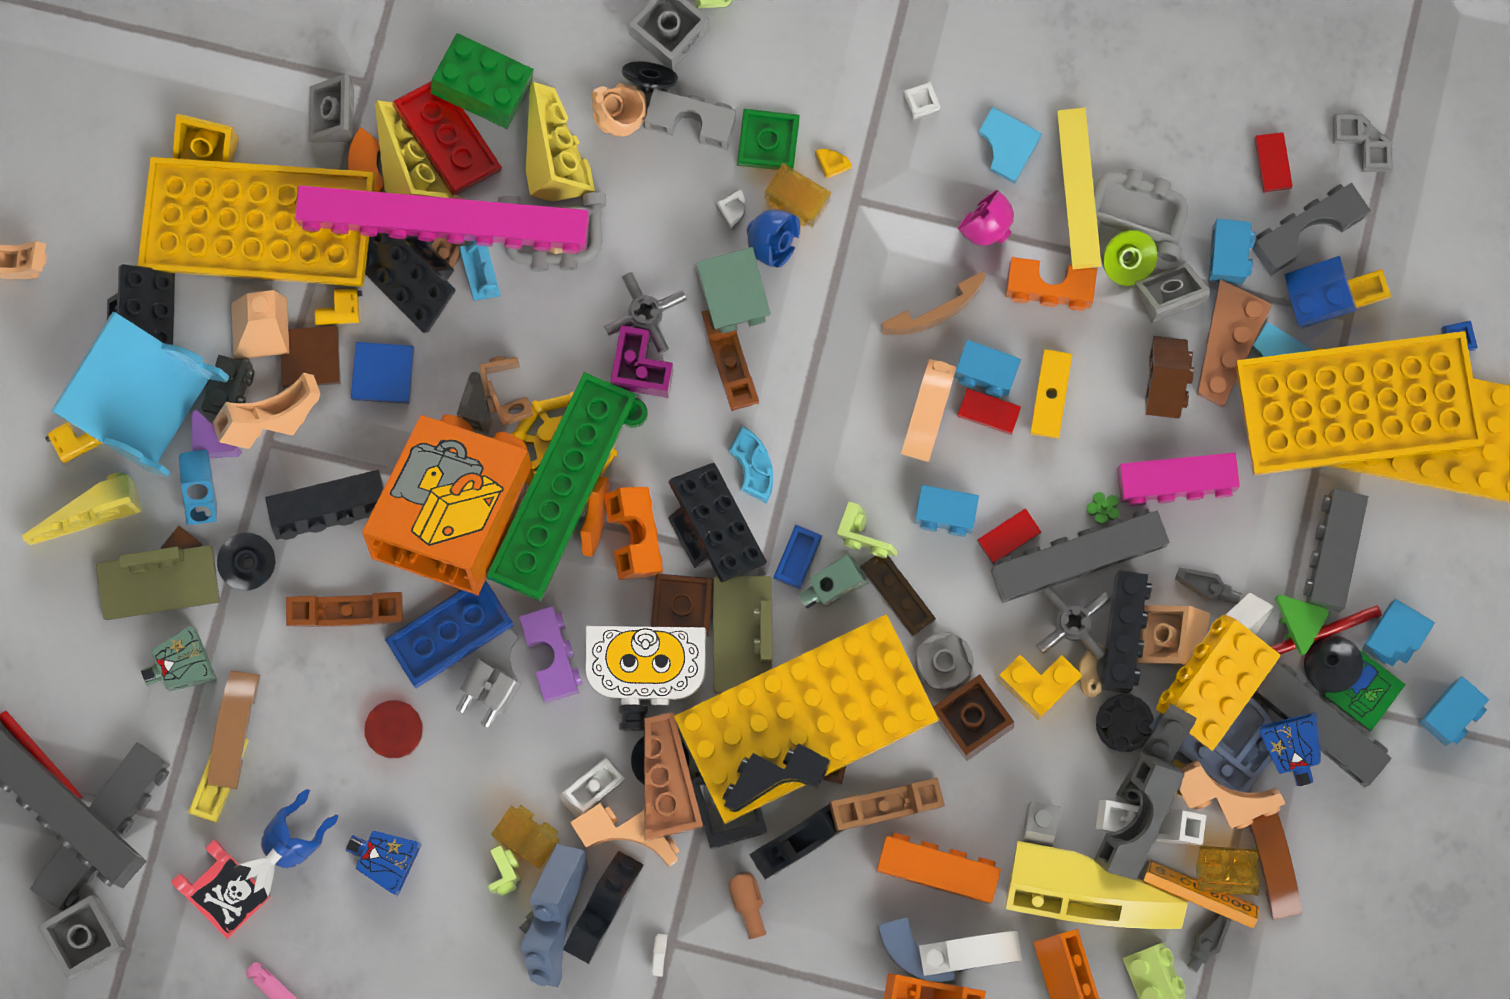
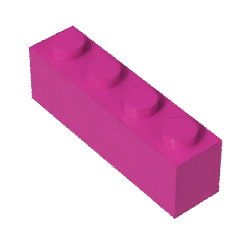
[1117,452,1240,506]

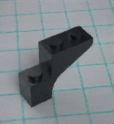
[722,743,831,812]
[563,851,644,964]

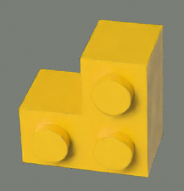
[997,655,1083,720]

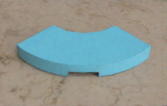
[729,426,773,504]

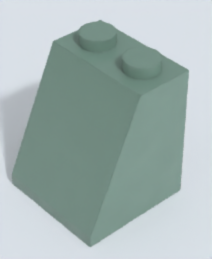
[695,247,771,334]

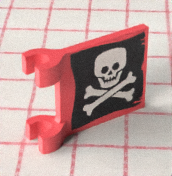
[171,840,271,939]

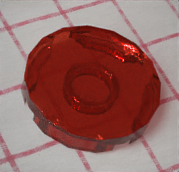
[365,700,423,759]

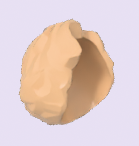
[591,83,648,137]

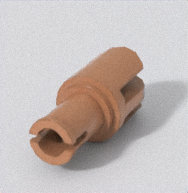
[729,872,767,939]

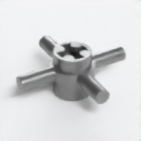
[604,272,687,354]
[1036,585,1111,660]

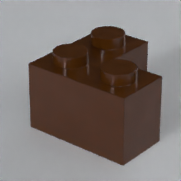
[1145,336,1194,419]

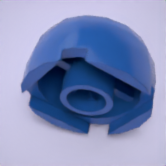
[747,209,800,268]

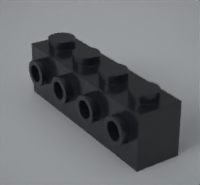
[265,469,384,540]
[1101,570,1152,693]

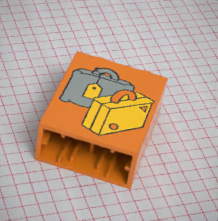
[362,414,534,595]

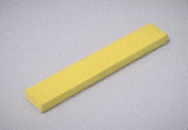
[1057,107,1102,270]

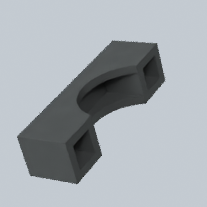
[1253,183,1371,276]
[1094,754,1185,880]

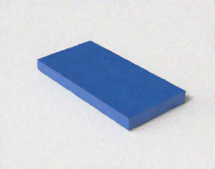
[385,580,514,689]

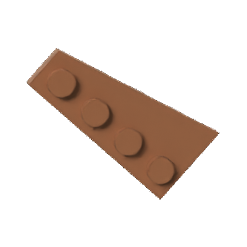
[1197,279,1272,407]
[644,712,703,842]

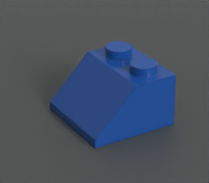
[1285,256,1357,328]

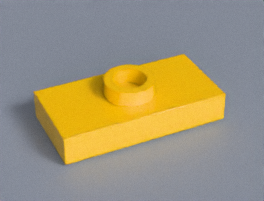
[1348,269,1392,308]

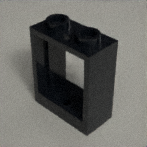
[691,771,767,849]

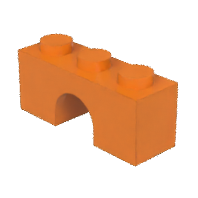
[1005,257,1097,311]
[604,487,663,580]

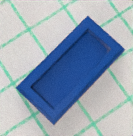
[773,525,822,590]

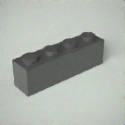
[1303,488,1369,612]

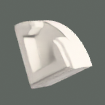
[716,190,745,229]
[651,933,668,977]

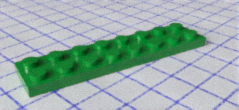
[487,372,637,602]

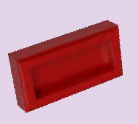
[1254,132,1293,193]
[957,388,1021,435]
[977,508,1042,564]

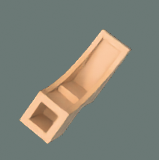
[212,373,321,449]
[1179,760,1285,829]
[570,803,680,867]

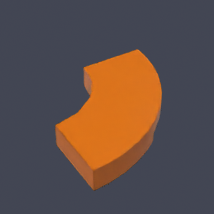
[348,127,384,192]
[580,476,609,557]

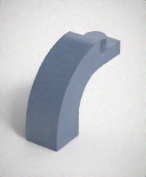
[877,917,973,982]

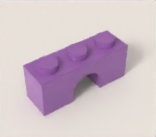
[519,606,582,703]

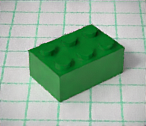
[430,33,534,129]

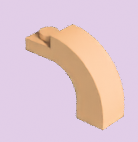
[0,241,47,279]
[901,359,956,462]

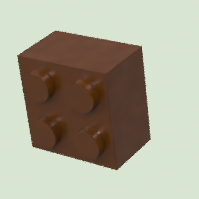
[933,674,1014,761]

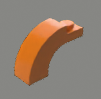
[884,973,986,999]

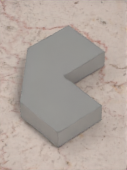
[1333,114,1393,172]

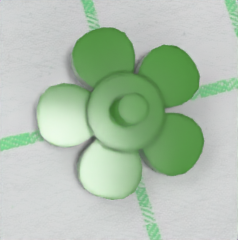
[1087,492,1120,524]

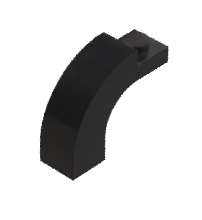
[749,804,844,880]

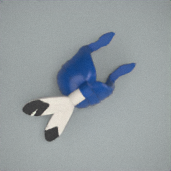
[228,789,338,904]

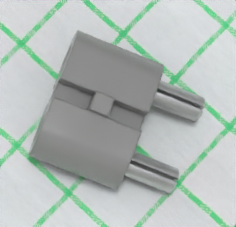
[456,658,522,728]

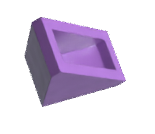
[192,409,242,458]

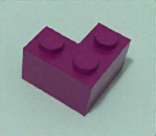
[610,325,674,398]

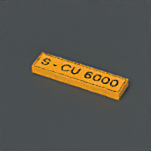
[1143,860,1259,928]

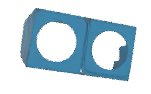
[179,450,217,525]
[1362,599,1435,666]

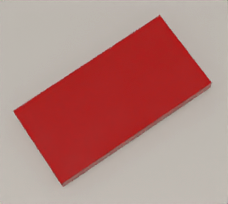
[392,81,502,196]

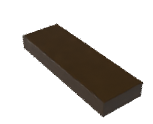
[860,555,936,637]

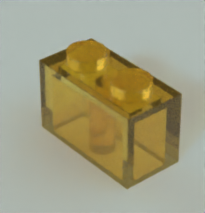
[764,163,831,228]

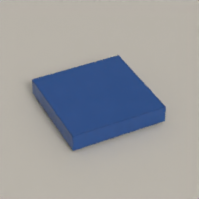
[351,342,414,404]

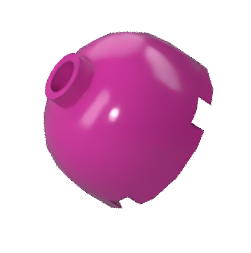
[958,190,1014,246]

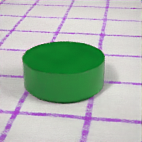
[624,398,648,428]

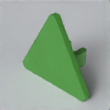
[1275,594,1329,655]

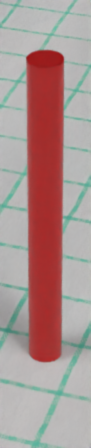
[1270,605,1382,655]
[0,711,83,800]

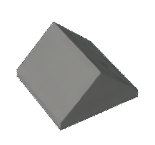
[309,74,354,142]
[1135,262,1210,324]

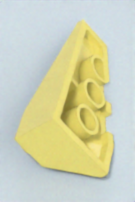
[526,82,595,202]
[375,100,453,198]
[22,472,142,545]

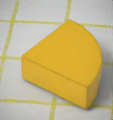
[815,149,852,178]

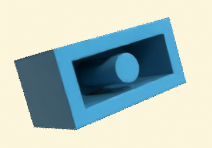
[1208,219,1255,284]
[954,340,1021,398]
[914,485,979,537]
[1418,676,1490,746]

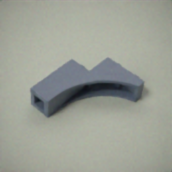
[521,844,588,988]

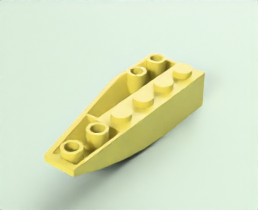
[1006,841,1188,929]

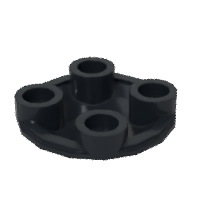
[1096,693,1154,752]

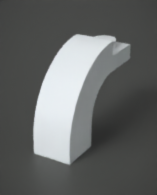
[1096,800,1206,845]
[919,931,1022,976]

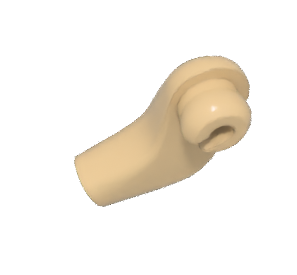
[1078,642,1106,697]

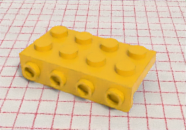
[1156,615,1281,751]

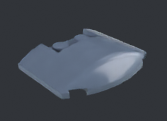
[1149,697,1273,793]

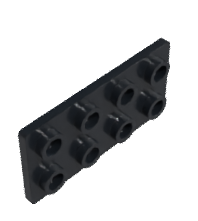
[365,233,456,333]
[107,264,175,345]
[668,463,767,583]

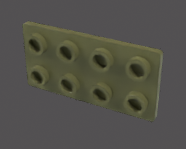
[96,545,220,620]
[714,576,772,693]

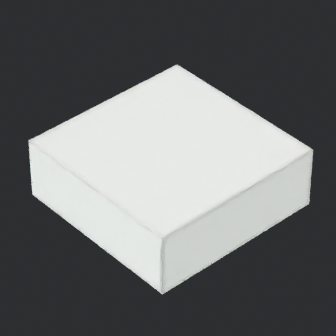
[904,82,940,119]

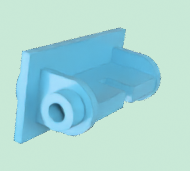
[459,241,501,301]

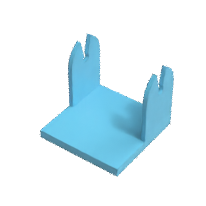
[51,312,229,477]

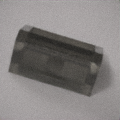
[457,372,492,434]

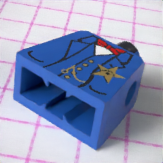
[1259,712,1321,786]
[346,831,422,896]

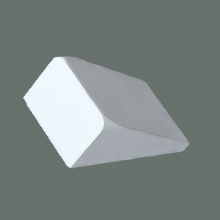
[559,757,625,818]

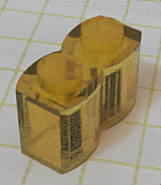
[491,805,560,870]

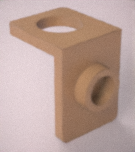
[479,356,520,398]
[486,380,533,426]

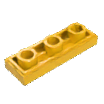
[1030,349,1072,439]

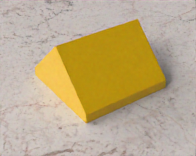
[173,113,239,162]

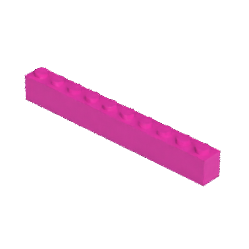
[295,185,589,254]

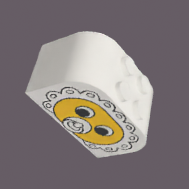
[586,626,706,706]

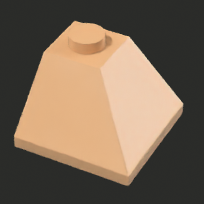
[231,290,289,360]
[1136,605,1210,665]

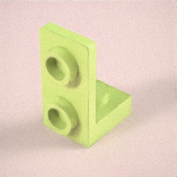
[837,501,898,558]

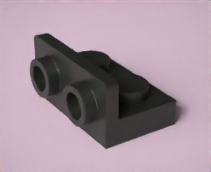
[201,354,255,415]

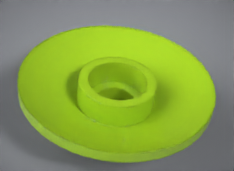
[1103,230,1158,286]

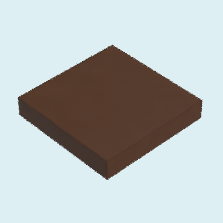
[281,326,341,388]
[651,573,714,637]

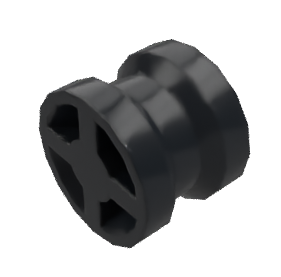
[619,705,648,731]

